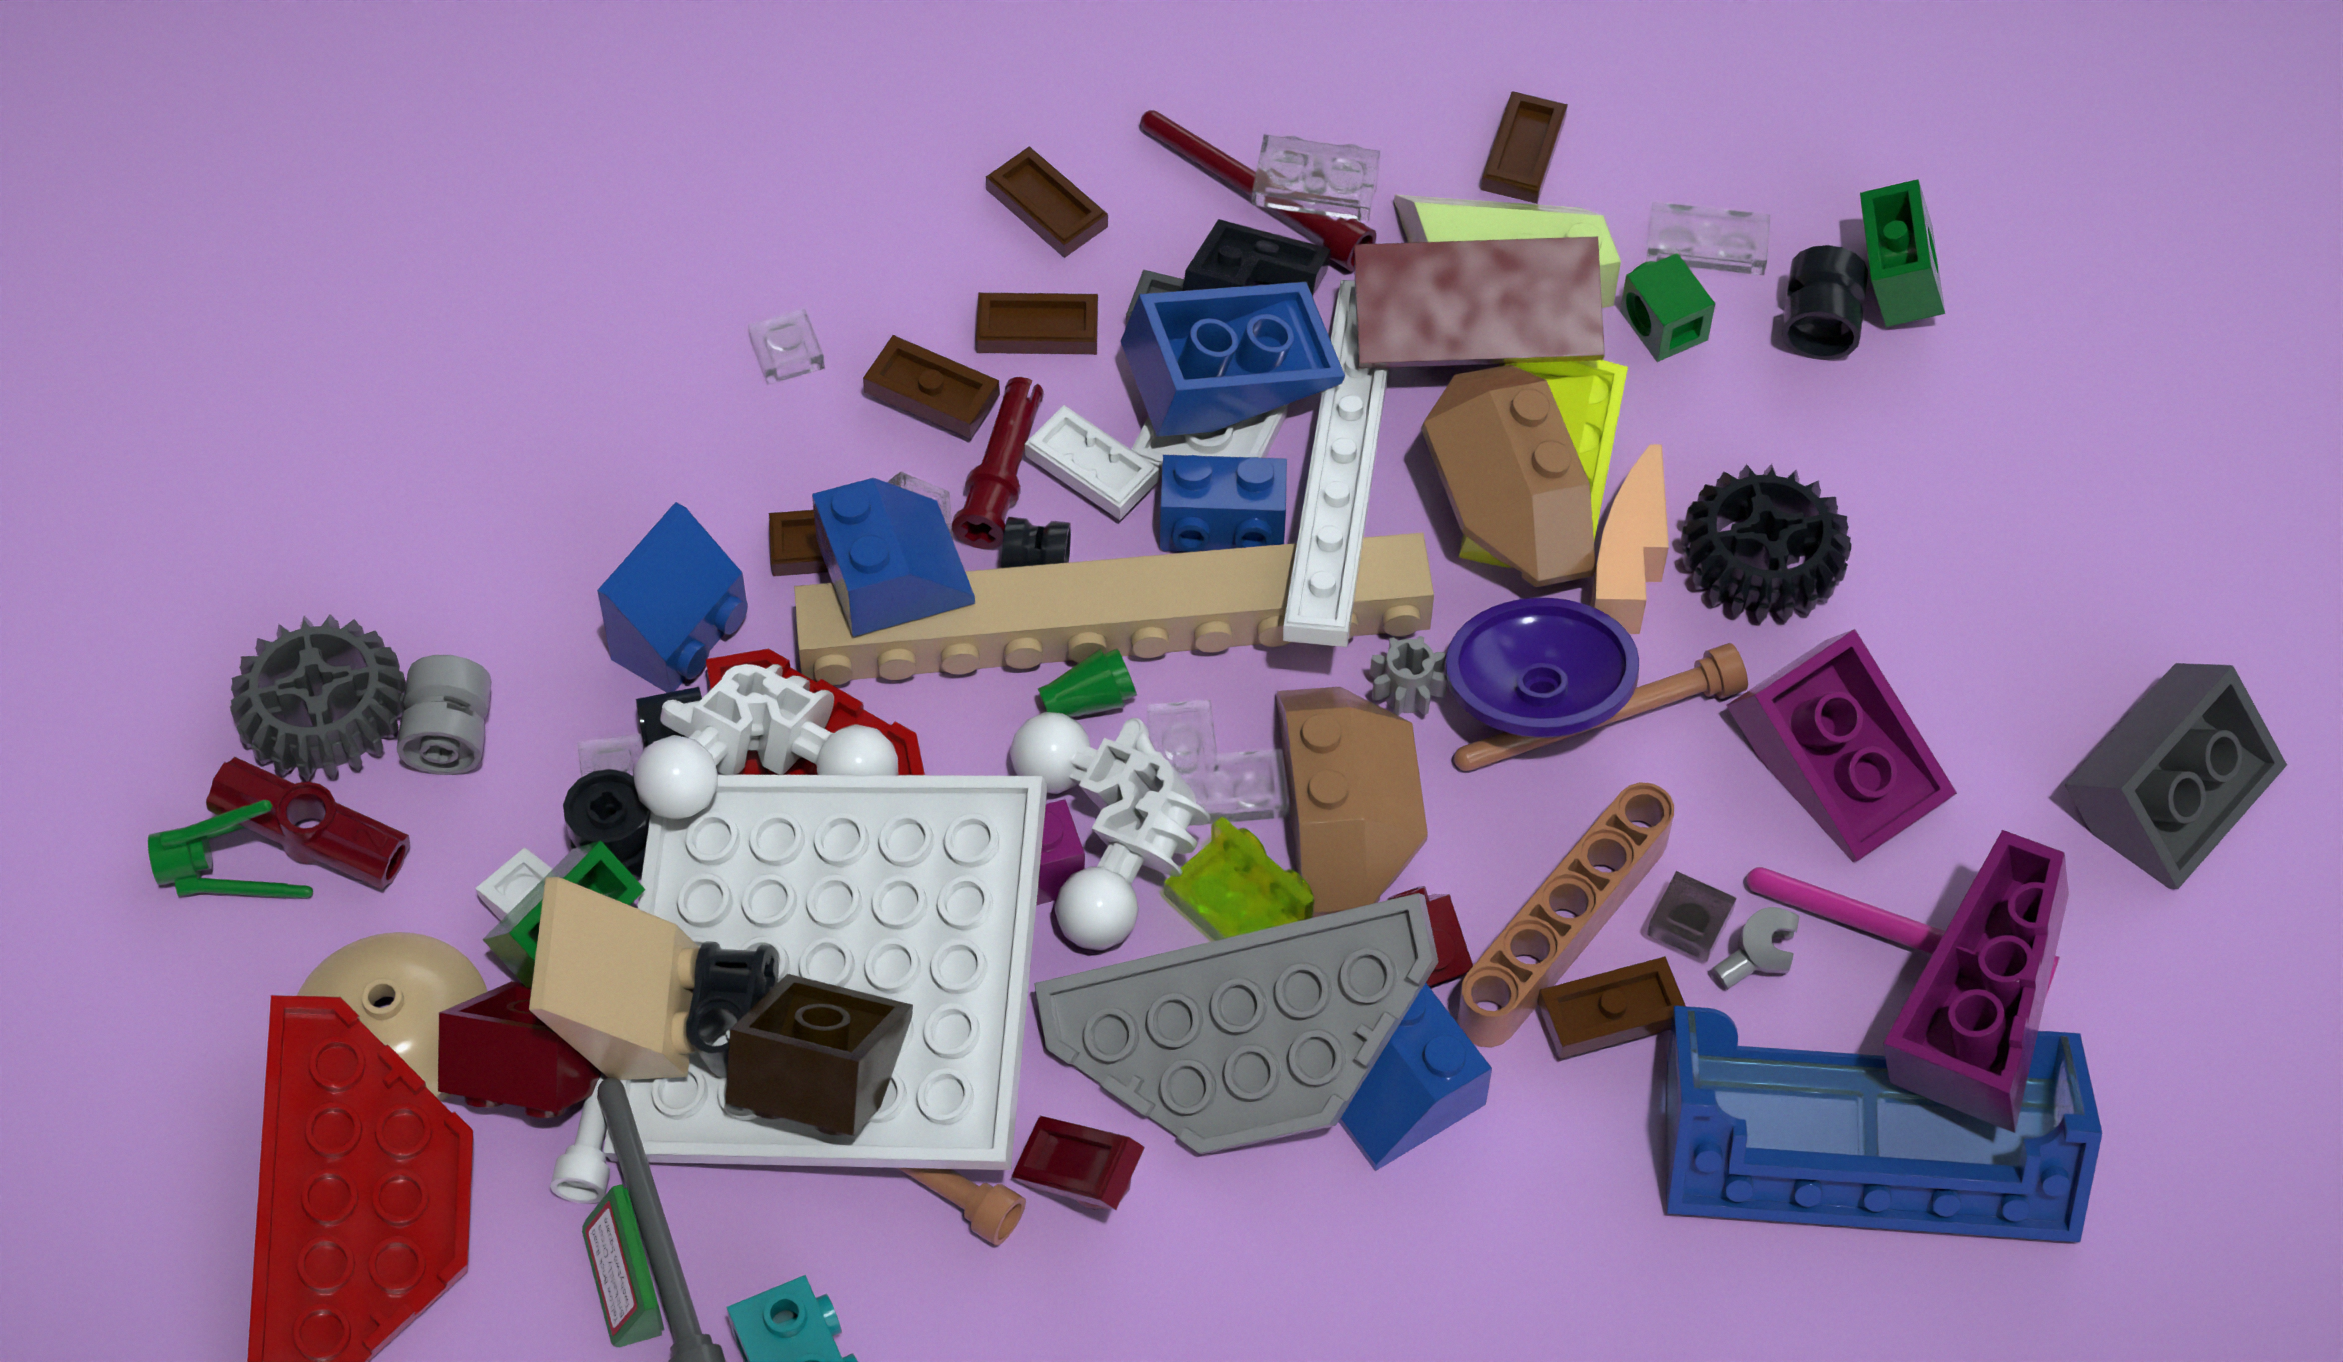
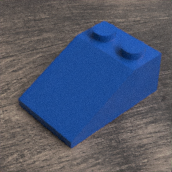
[1120,282,1345,437]

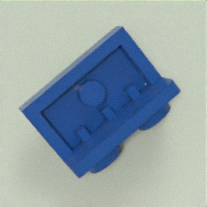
[1160,455,1287,552]

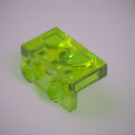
[1164,816,1315,941]

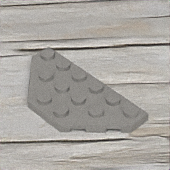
[1034,893,1439,1154]

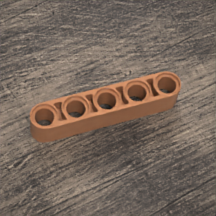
[1457,782,1674,1048]

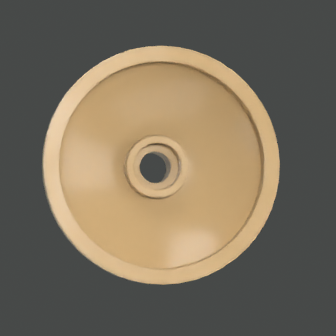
[297,932,488,1101]

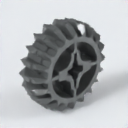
[230,614,406,782]

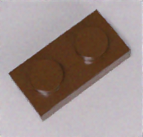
[863,335,1000,438]
[1538,956,1686,1059]

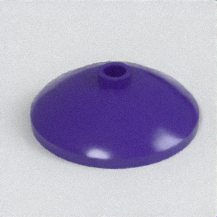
[1446,598,1639,738]

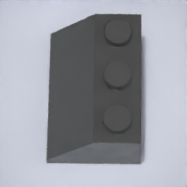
[2065,663,2287,889]

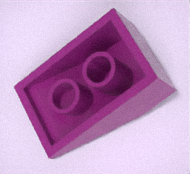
[1726,629,1957,862]

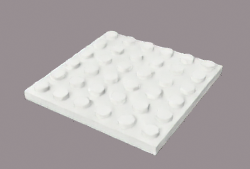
[604,775,1048,1170]

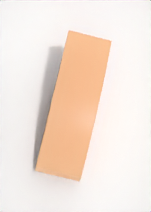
[1590,444,1669,634]

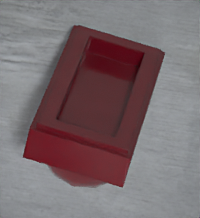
[1012,1115,1145,1210]

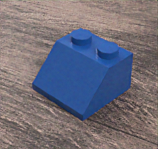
[812,478,975,637]
[597,502,748,693]
[1338,983,1492,1171]

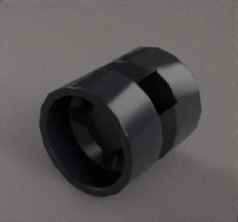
[1781,245,1868,360]
[563,769,651,881]

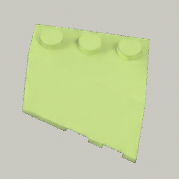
[1394,194,1621,308]

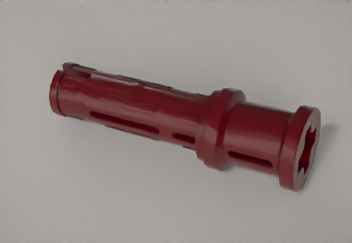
[952,377,1044,549]

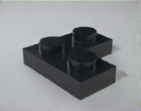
[1182,219,1331,295]

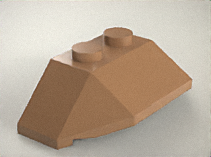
[1421,365,1596,587]
[1277,687,1428,920]

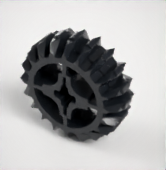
[1680,463,1852,624]

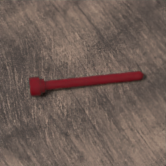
[1140,110,1377,271]

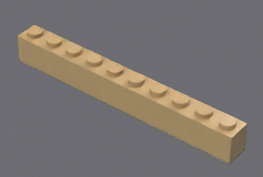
[794,532,1434,685]

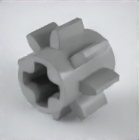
[1370,636,1448,716]

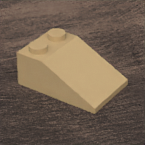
[529,877,700,1080]

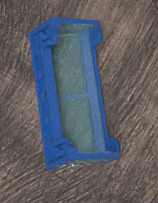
[1666,1006,2103,1242]

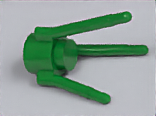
[148,800,313,898]

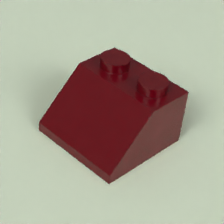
[438,981,602,1118]

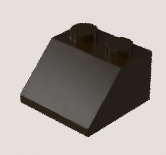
[726,974,913,1136]

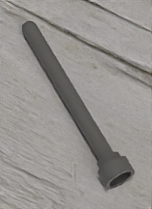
[597,1078,726,1362]

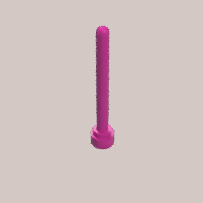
[1747,867,2060,999]

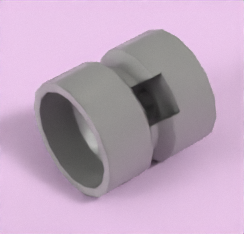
[396,655,492,775]

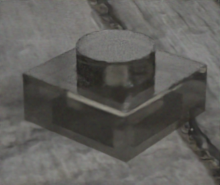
[1647,871,1737,961]

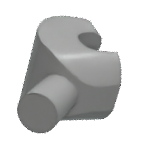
[1712,907,1799,990]

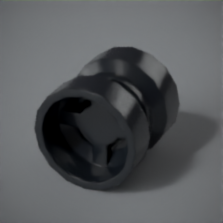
[1001,517,1071,568]

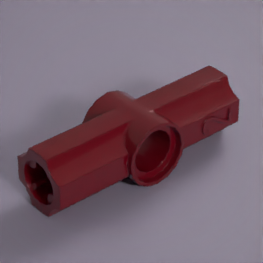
[206,757,410,890]

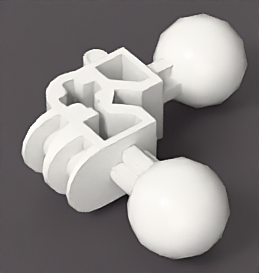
[634,664,899,820]
[1010,712,1211,950]

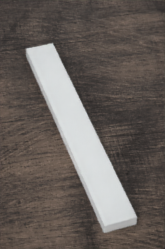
[1283,280,1389,647]

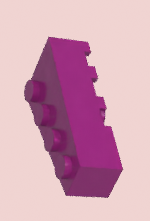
[1883,830,2069,1133]

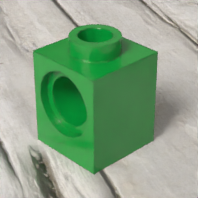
[1620,253,1715,362]

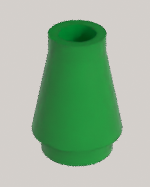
[1037,648,1137,717]

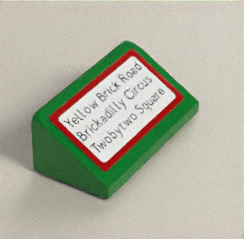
[582,1184,665,1348]

